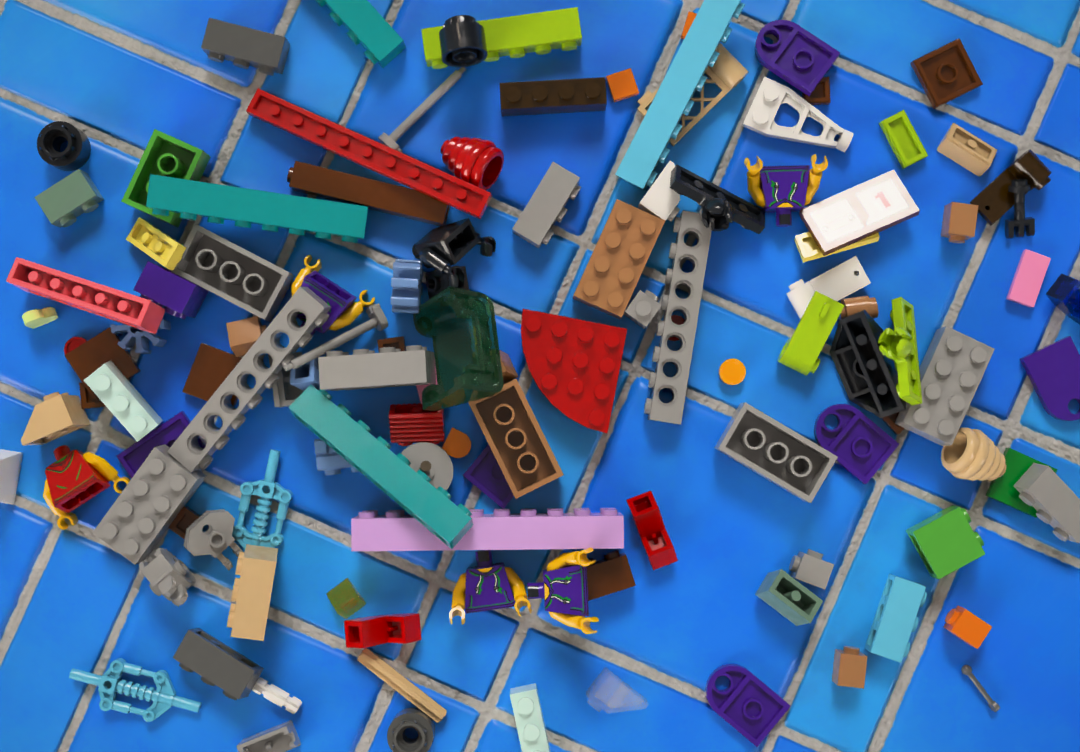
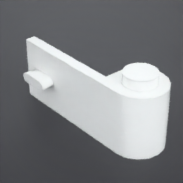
[786,256,871,319]

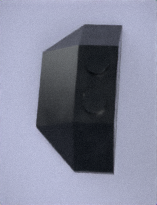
[830,310,906,418]

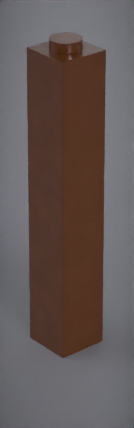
[287,161,450,226]

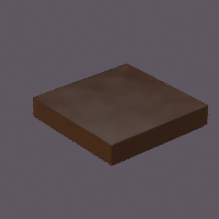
[910,38,983,109]
[65,327,141,400]
[182,343,242,407]

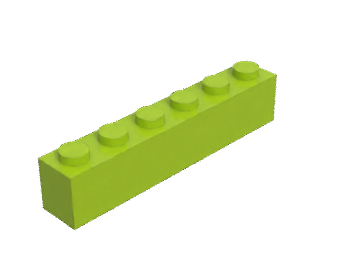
[421,7,582,69]

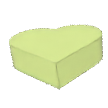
[22,307,58,329]

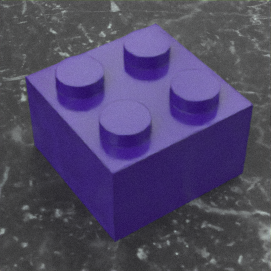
[133,261,209,320]

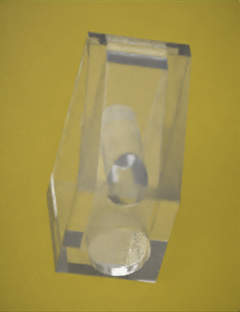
[586,667,649,714]

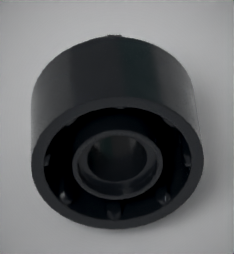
[439,15,488,67]
[37,121,91,171]

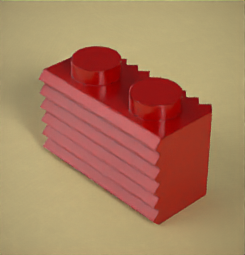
[389,402,445,446]

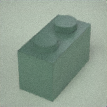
[34,169,104,228]
[755,569,823,626]

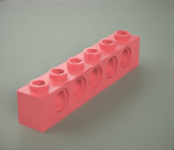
[6,257,165,335]

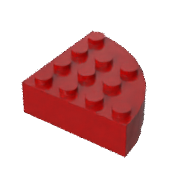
[521,309,627,433]

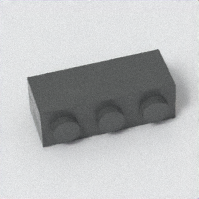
[201,18,290,76]
[173,628,264,700]

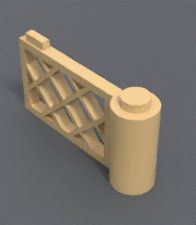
[637,43,749,147]

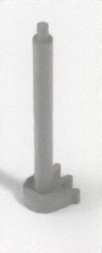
[378,67,466,153]
[284,303,388,371]

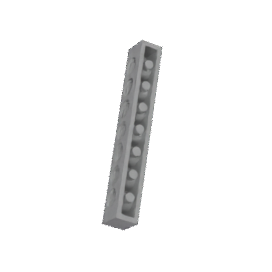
[644,210,712,425]
[167,286,332,472]

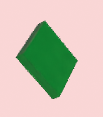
[985,448,1058,518]

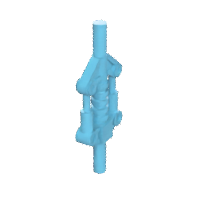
[232,449,293,550]
[69,658,202,722]

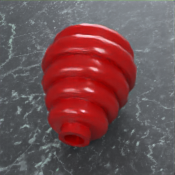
[441,136,504,190]

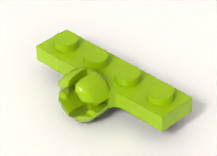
[878,297,922,406]

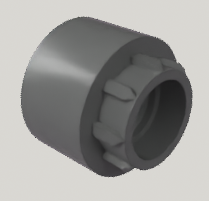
[387,708,435,752]

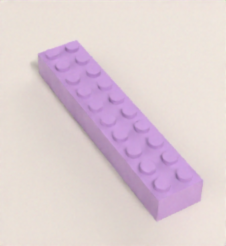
[351,508,624,552]

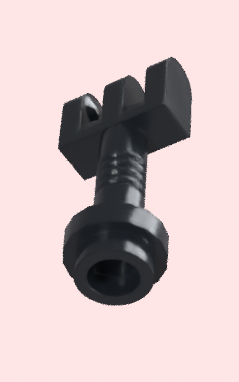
[1005,179,1035,239]

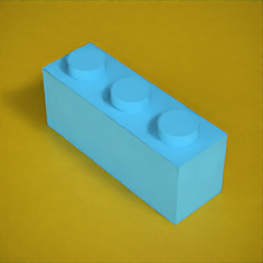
[865,573,927,663]

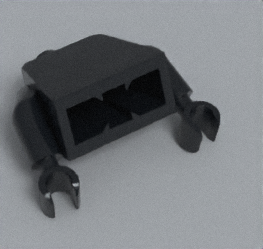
[412,218,496,288]

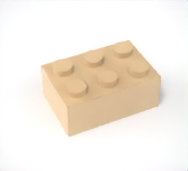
[227,544,278,641]

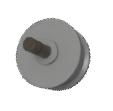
[401,442,453,491]

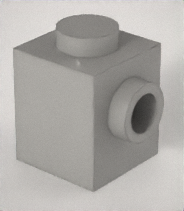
[623,290,662,329]
[789,549,834,590]

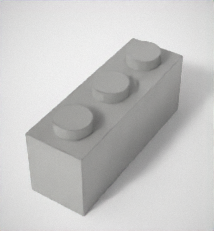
[512,162,582,248]
[1014,463,1080,543]

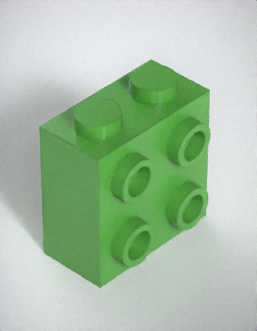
[906,505,985,580]

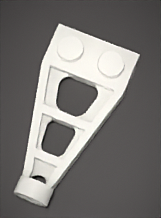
[742,76,854,153]

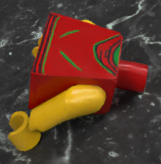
[43,445,130,530]

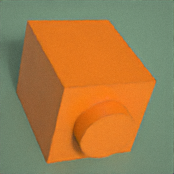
[943,605,992,649]

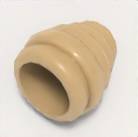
[941,427,1006,481]

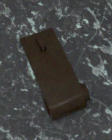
[970,149,1052,226]

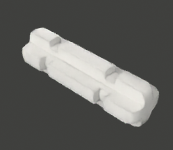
[252,677,302,714]

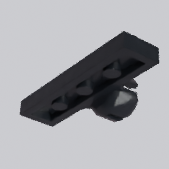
[670,165,765,234]

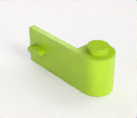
[777,291,845,376]

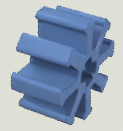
[391,259,423,314]
[111,319,171,354]

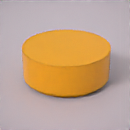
[718,359,746,385]

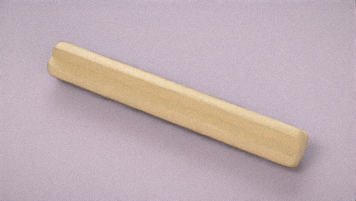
[357,648,447,723]

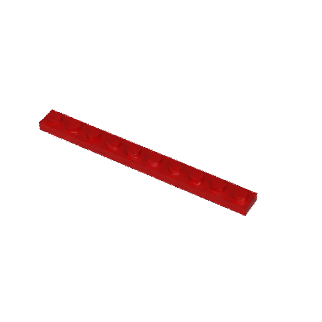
[246,88,492,219]

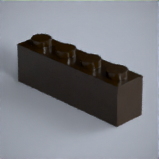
[500,77,607,116]

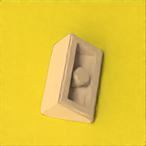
[937,123,997,177]

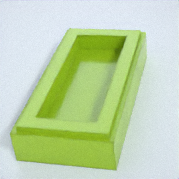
[879,110,928,169]

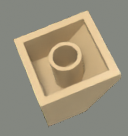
[21,392,91,446]

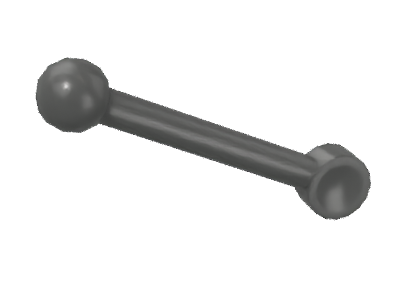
[961,665,1000,712]

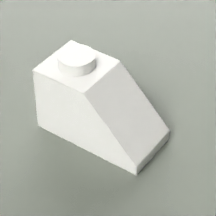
[638,161,681,222]

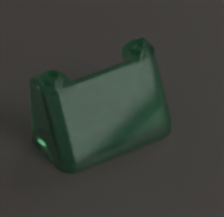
[413,286,503,411]

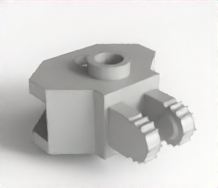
[183,509,243,570]
[139,547,196,607]

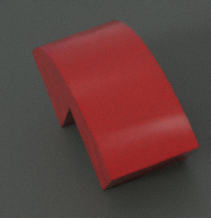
[626,491,678,570]
[344,613,422,648]

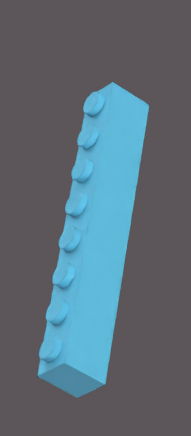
[615,0,745,190]

